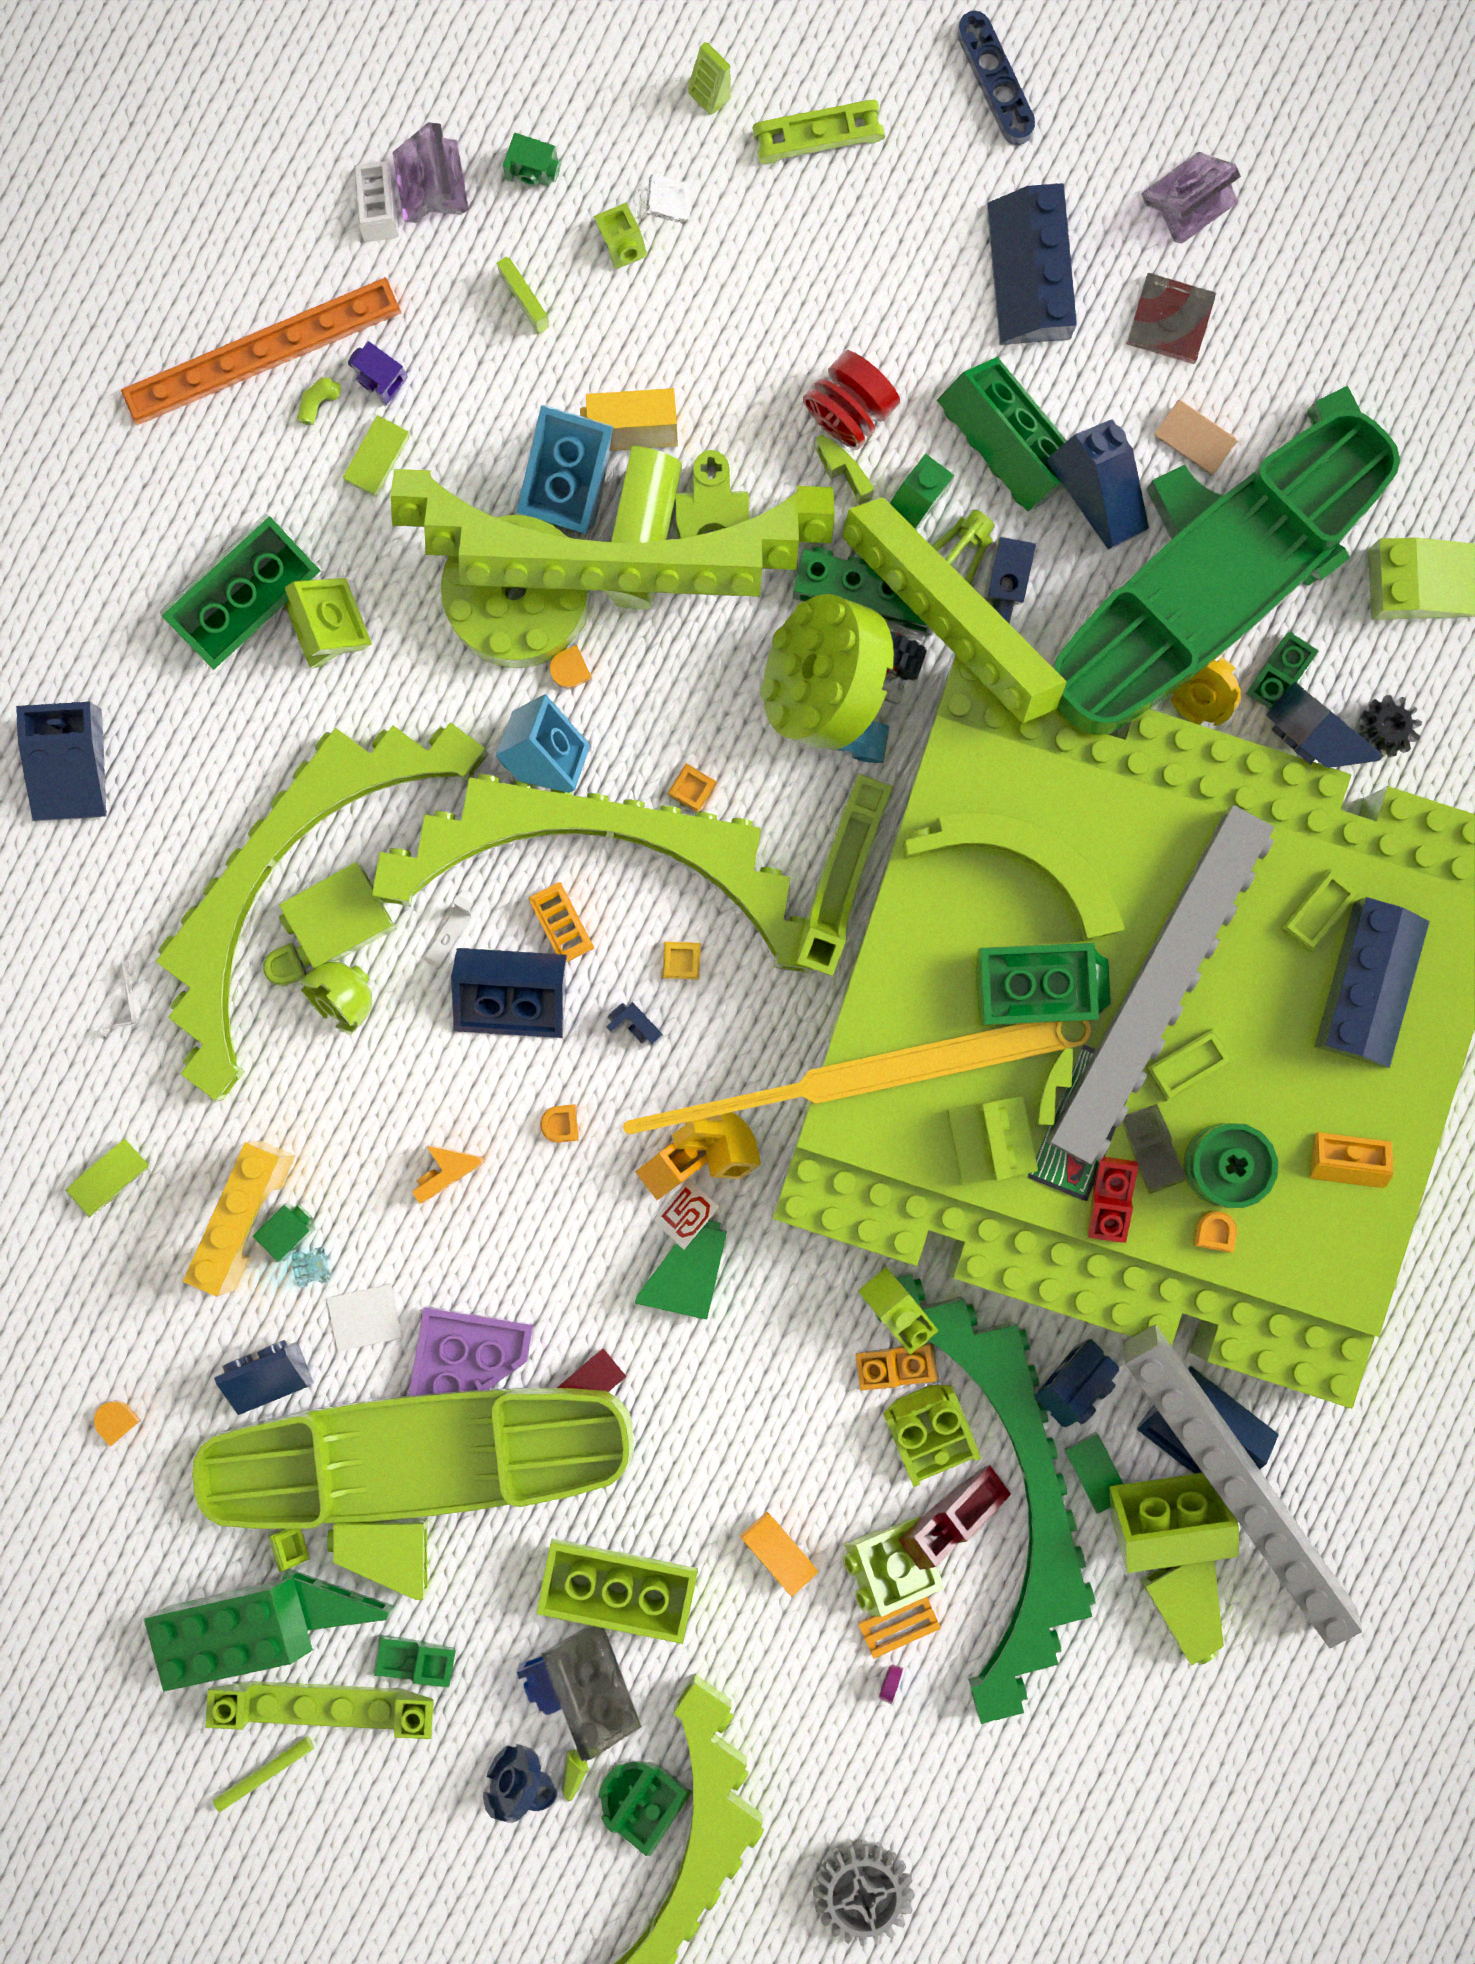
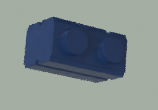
[1034,1338,1120,1427]

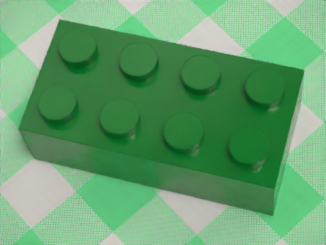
[144,1577,313,1692]

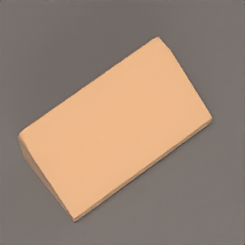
[1154,399,1238,476]

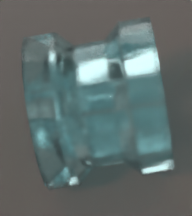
[292,1246,330,1288]

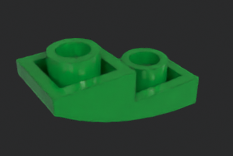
[1246,630,1319,709]

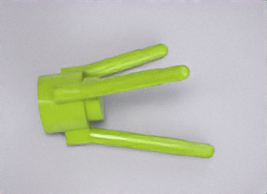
[932,509,995,585]

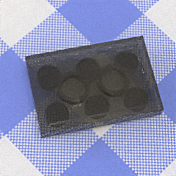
[541,1625,642,1761]

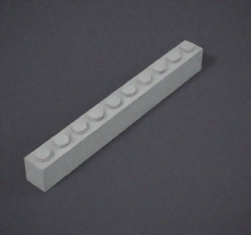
[1046,805,1274,1165]
[1123,1324,1362,1649]

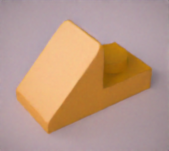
[412,1145,485,1204]

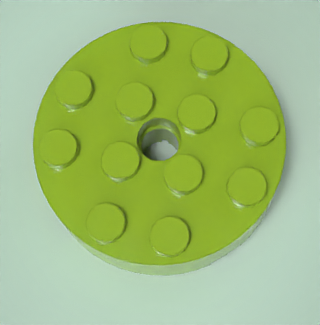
[441,515,590,668]
[760,594,894,750]

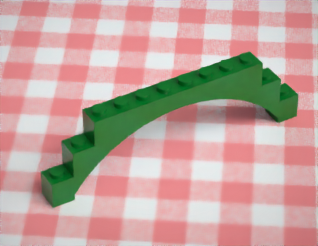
[875,1271,1096,1724]

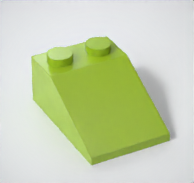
[1368,537,1475,620]

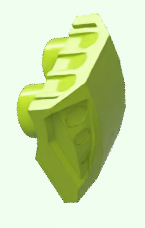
[883,1385,982,1487]

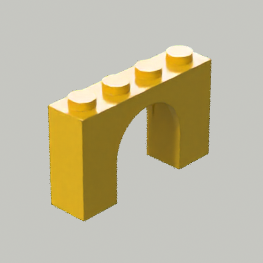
[182,1141,296,1297]

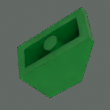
[890,453,955,531]

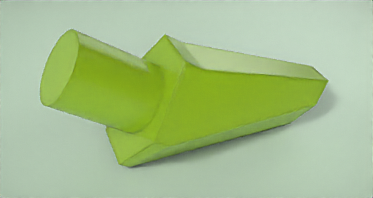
[562,1742,595,1802]

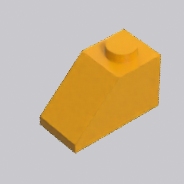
[635,1142,708,1201]

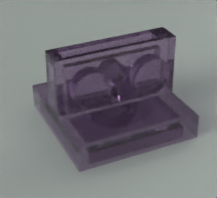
[392,122,469,223]
[1141,151,1241,244]

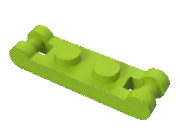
[752,99,886,164]

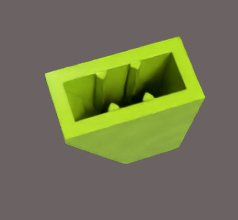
[327,1518,428,1600]
[1140,1560,1224,1666]

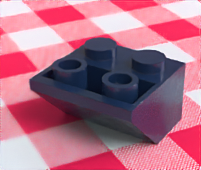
[214,1340,314,1415]

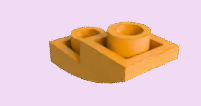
[855,1343,939,1391]
[739,1511,819,1597]

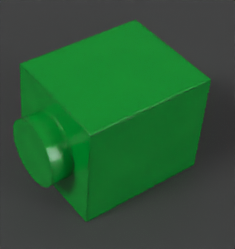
[252,1203,316,1262]

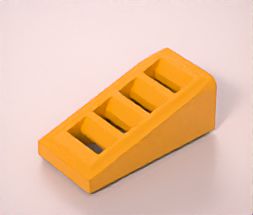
[528,882,595,963]

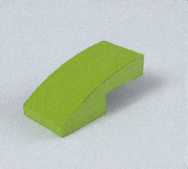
[814,435,874,505]
[1036,1048,1073,1126]
[65,1139,149,1219]

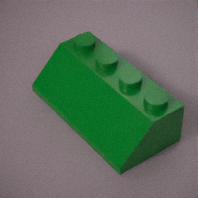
[936,356,1067,512]
[159,513,321,670]

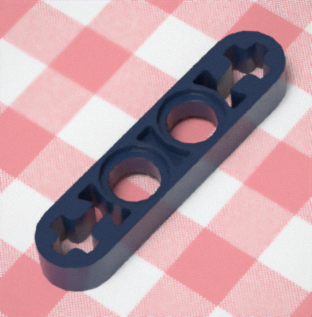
[957,10,1036,145]

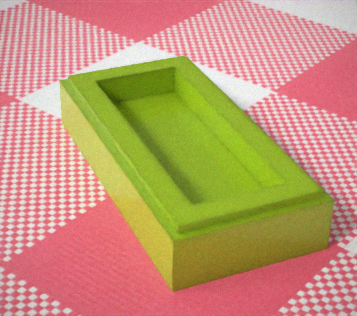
[496,256,550,334]
[342,415,410,497]
[1280,869,1361,952]
[1146,1029,1234,1101]

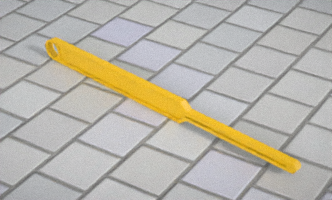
[623,1021,1091,1134]

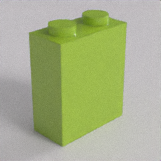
[279,862,397,969]

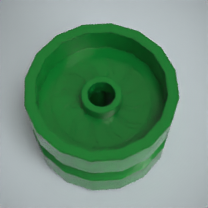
[1183,1123,1278,1208]

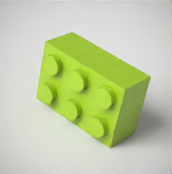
[1109,1473,1239,1573]

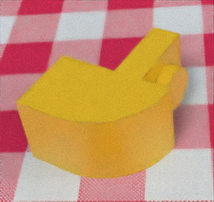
[672,1112,761,1180]

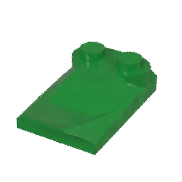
[976,943,1111,1026]

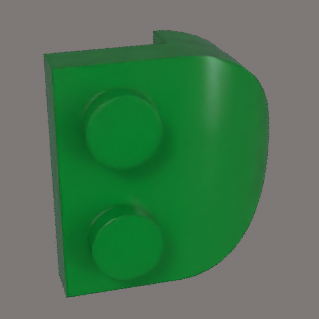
[598,1761,692,1856]

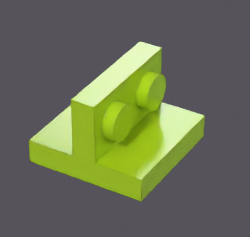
[285,578,372,668]
[947,1096,1038,1185]

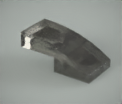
[1122,1104,1186,1194]

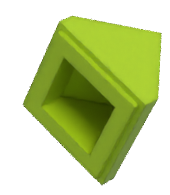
[268,1529,310,1572]

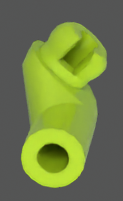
[296,377,341,425]

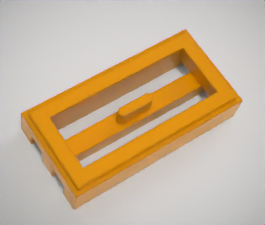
[858,1597,941,1659]

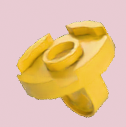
[1170,656,1241,726]

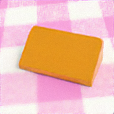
[1310,1132,1393,1188]

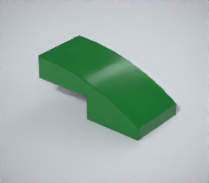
[1064,1432,1123,1514]
[373,1635,456,1688]

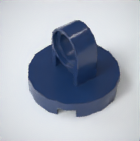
[483,1744,557,1823]

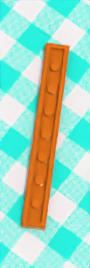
[120,277,402,426]

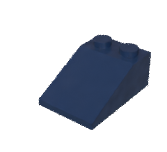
[1046,419,1149,550]

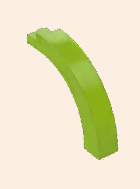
[797,773,893,976]
[902,812,1125,941]

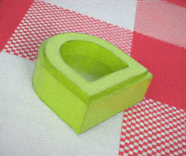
[263,943,307,986]

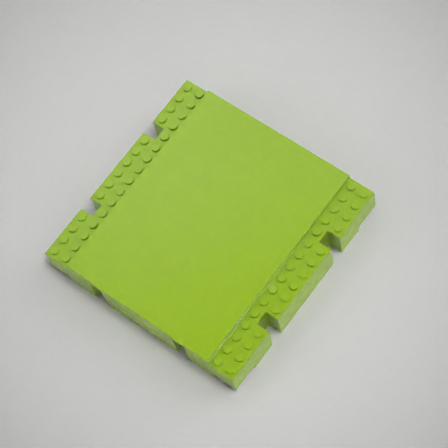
[772,654,1475,1409]

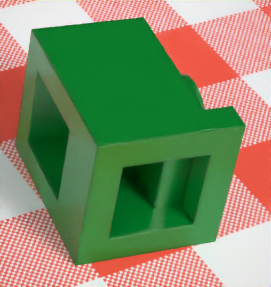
[502,132,561,186]

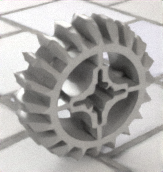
[813,1839,915,1948]

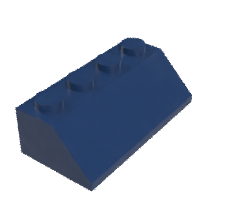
[987,183,1077,345]
[1314,897,1430,1068]

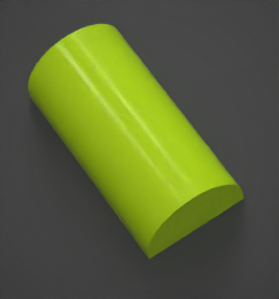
[604,445,682,610]
[536,1538,698,1644]

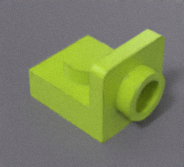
[593,202,648,269]

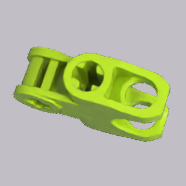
[676,450,749,538]

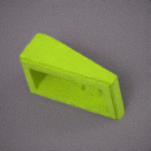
[688,42,731,115]

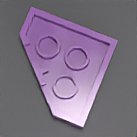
[409,1306,534,1396]

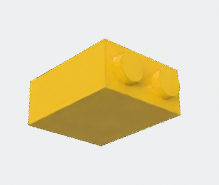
[579,388,678,451]

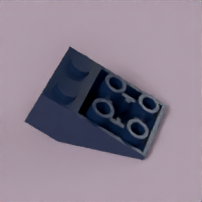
[16,701,107,821]

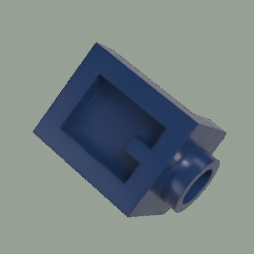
[606,1002,664,1045]

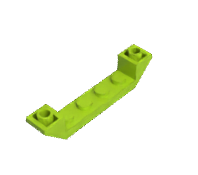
[205,1681,434,1739]

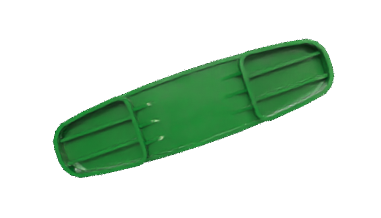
[1052,410,1400,735]

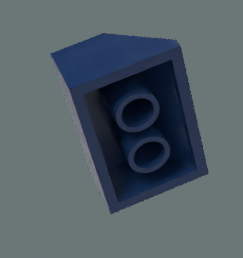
[1266,682,1384,768]
[451,948,567,1038]
[1136,1365,1279,1474]

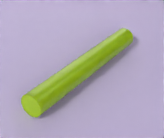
[213,1736,315,1812]

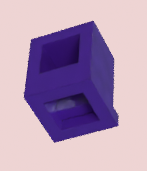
[348,341,408,406]

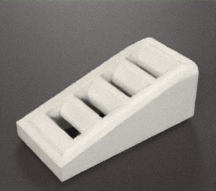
[353,160,399,242]

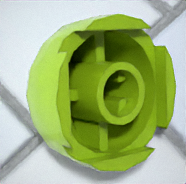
[299,962,373,1034]

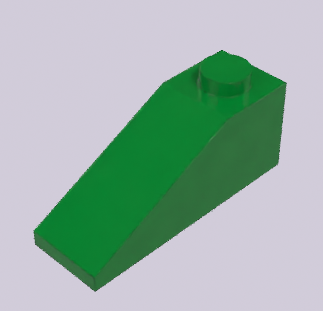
[282,1569,394,1631]

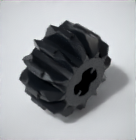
[1357,695,1423,758]

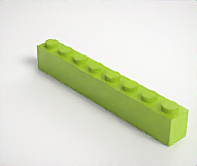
[842,497,1067,723]

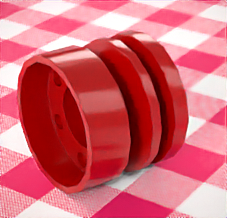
[803,350,900,450]

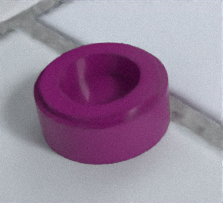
[878,1664,904,1705]

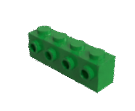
[792,547,933,635]

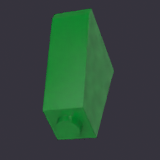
[635,1220,727,1320]

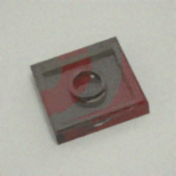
[1126,273,1217,364]

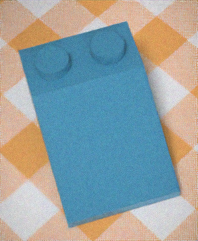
[516,404,613,534]

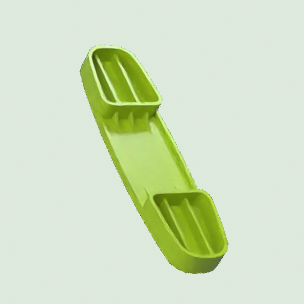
[192,1388,634,1529]

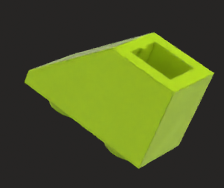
[858,1267,939,1354]

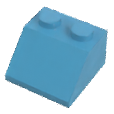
[495,693,590,793]

